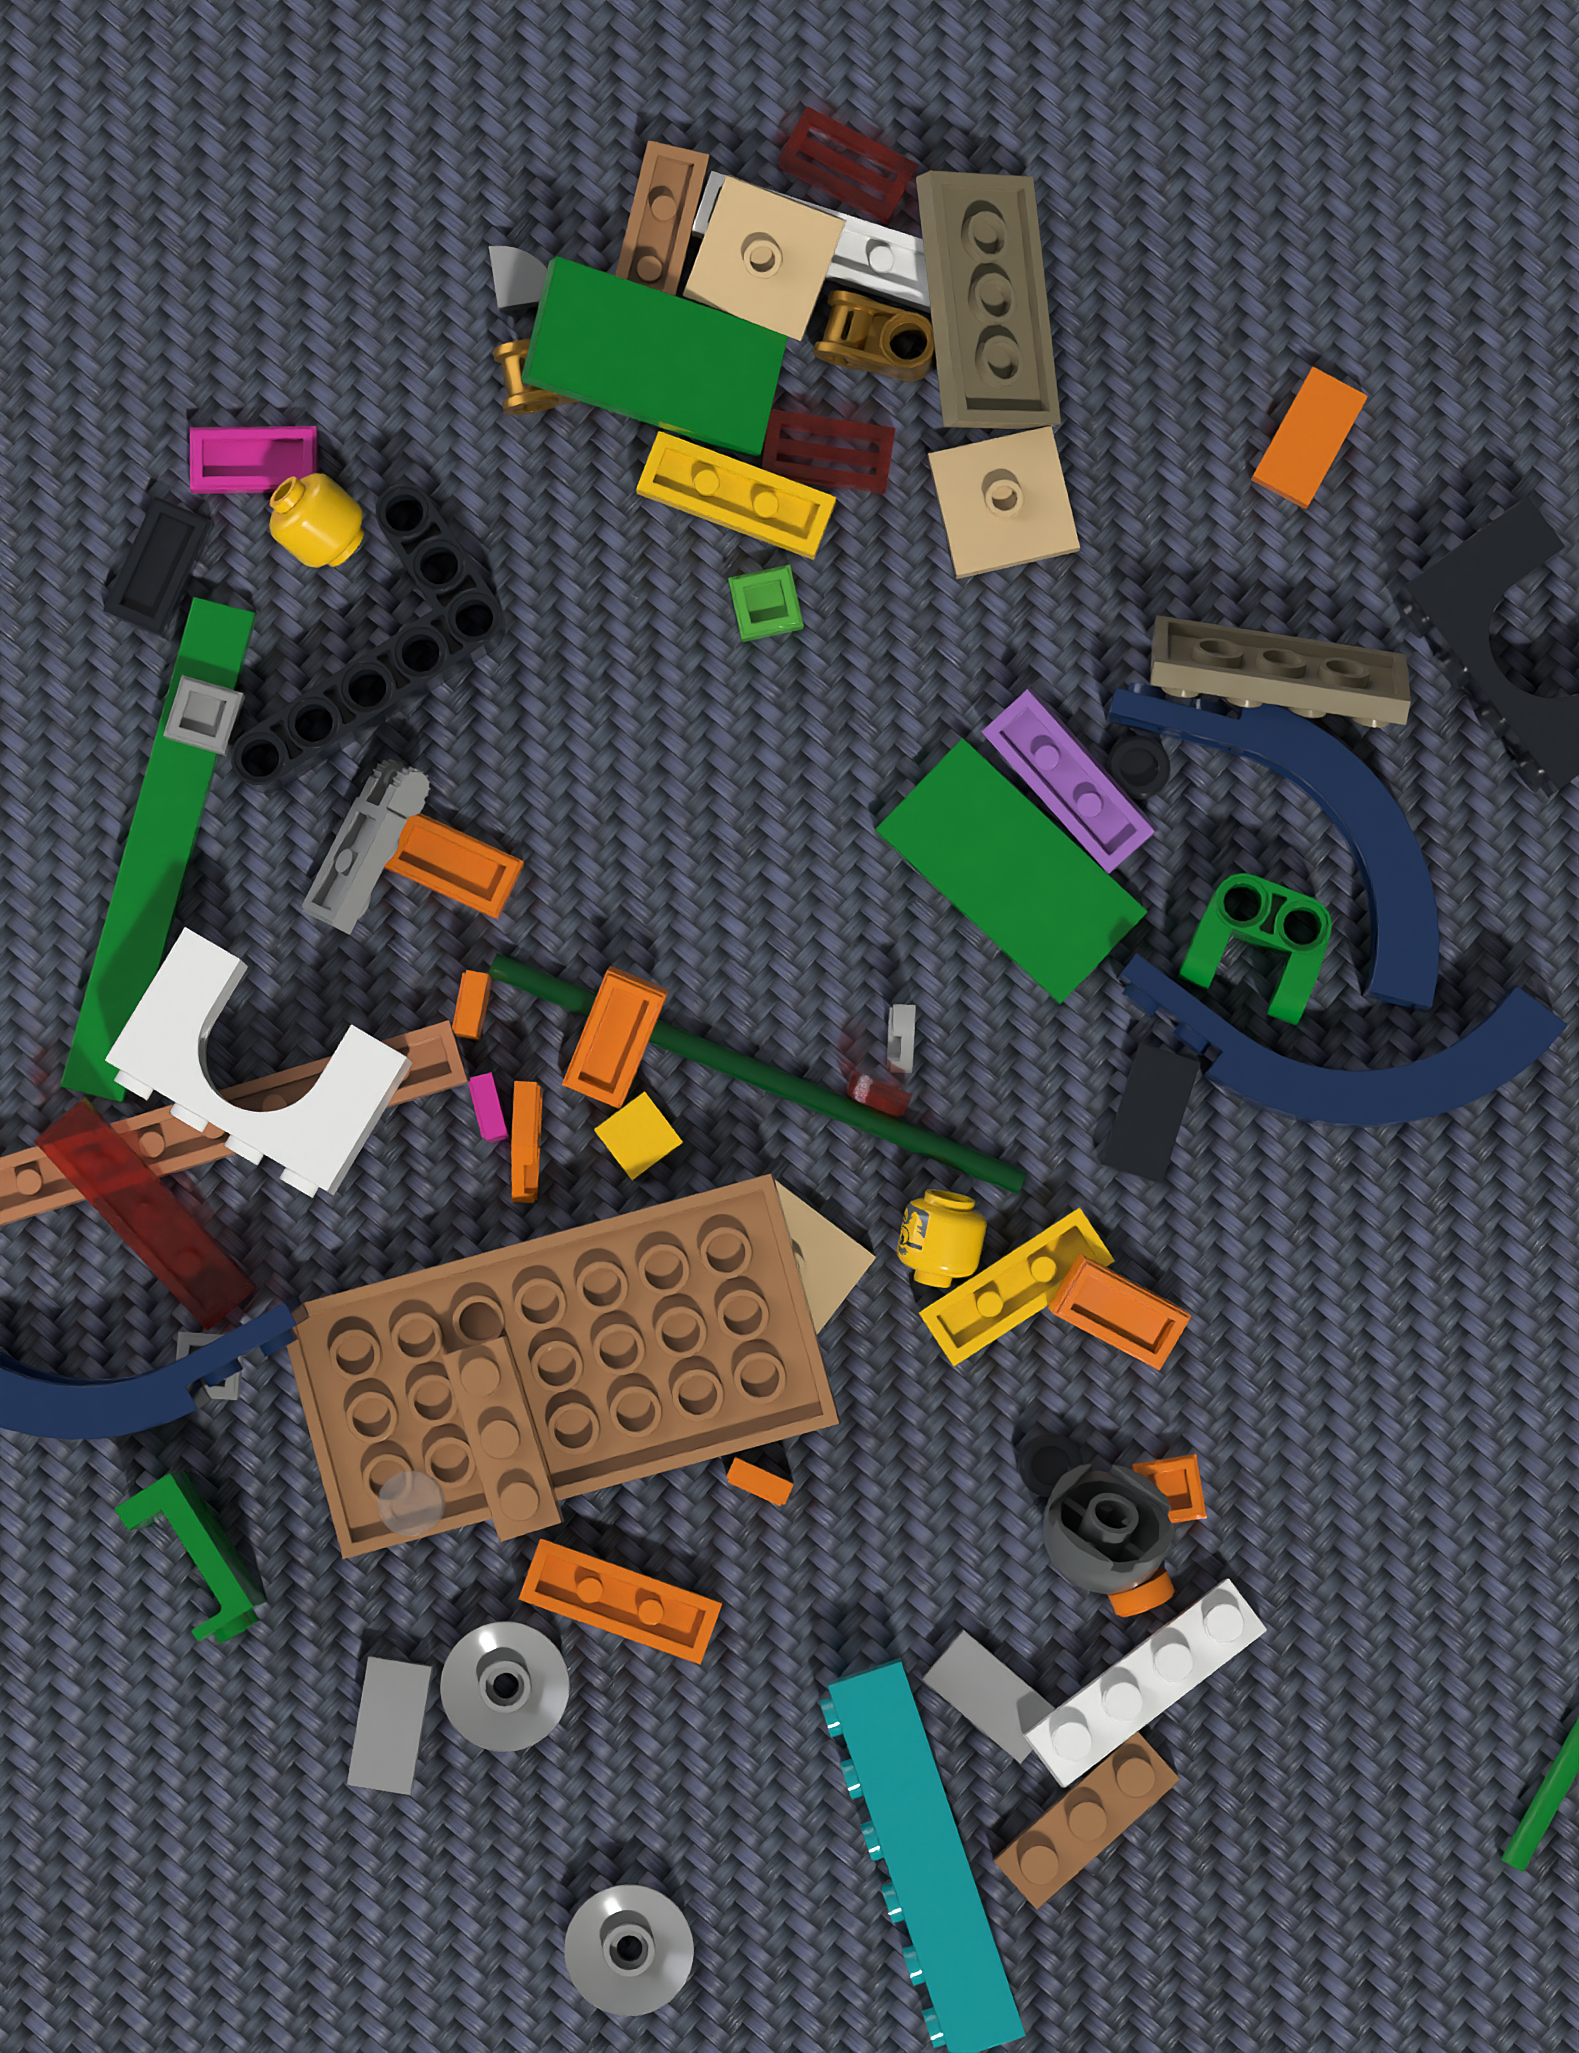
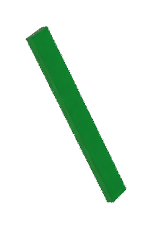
[60,597,257,1104]

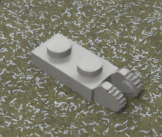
[301,758,431,935]

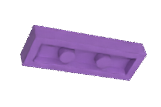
[981,688,1159,874]

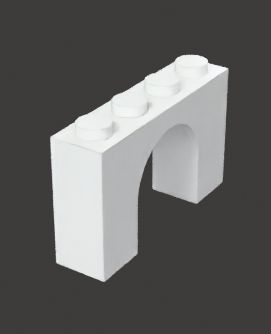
[105,927,412,1198]

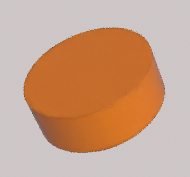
[1107,1568,1175,1617]

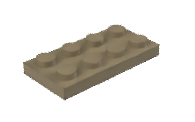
[916,170,1061,429]
[1150,615,1411,728]

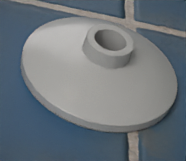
[440,1621,570,1752]
[564,1884,694,2016]

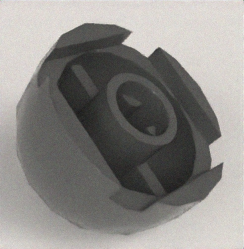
[1043,1464,1175,1594]

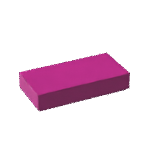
[190,426,319,494]

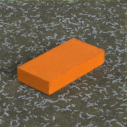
[1251,366,1368,509]
[384,813,525,920]
[562,966,669,1109]
[1047,1253,1192,1371]

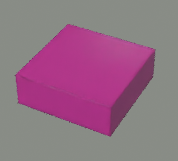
[468,1072,511,1143]

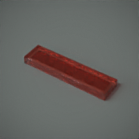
[34,1096,256,1331]

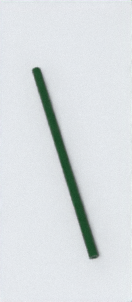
[488,953,1027,1195]

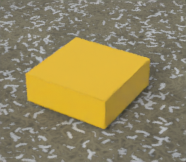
[594,1091,683,1181]

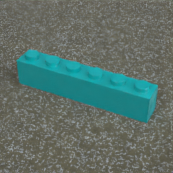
[819,1658,1026,2053]

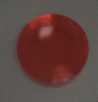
[845,1069,913,1117]

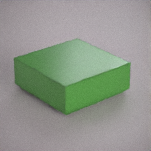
[728,565,804,642]

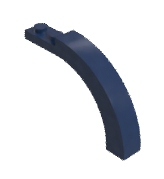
[1106,682,1440,1012]
[1117,953,1568,1129]
[0,1296,310,1440]

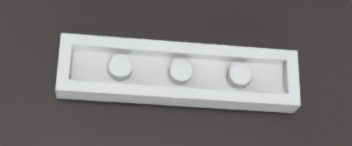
[692,171,931,313]
[1023,1578,1267,1787]

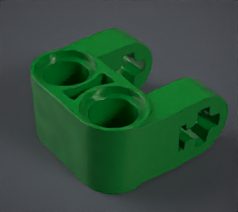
[1177,873,1332,1026]

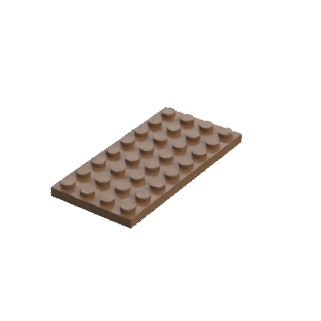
[287,1174,841,1559]

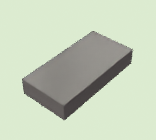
[922,1629,1056,1764]
[347,1655,433,1795]

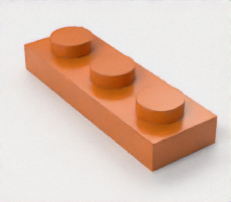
[519,1537,723,1665]

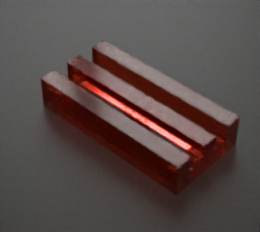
[777,106,918,225]
[761,409,896,495]

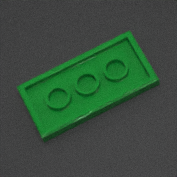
[521,256,788,458]
[875,738,1148,1006]

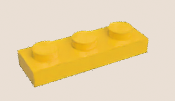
[636,431,836,560]
[918,1208,1115,1367]

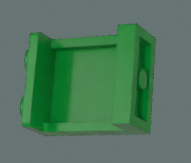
[114,1471,267,1645]

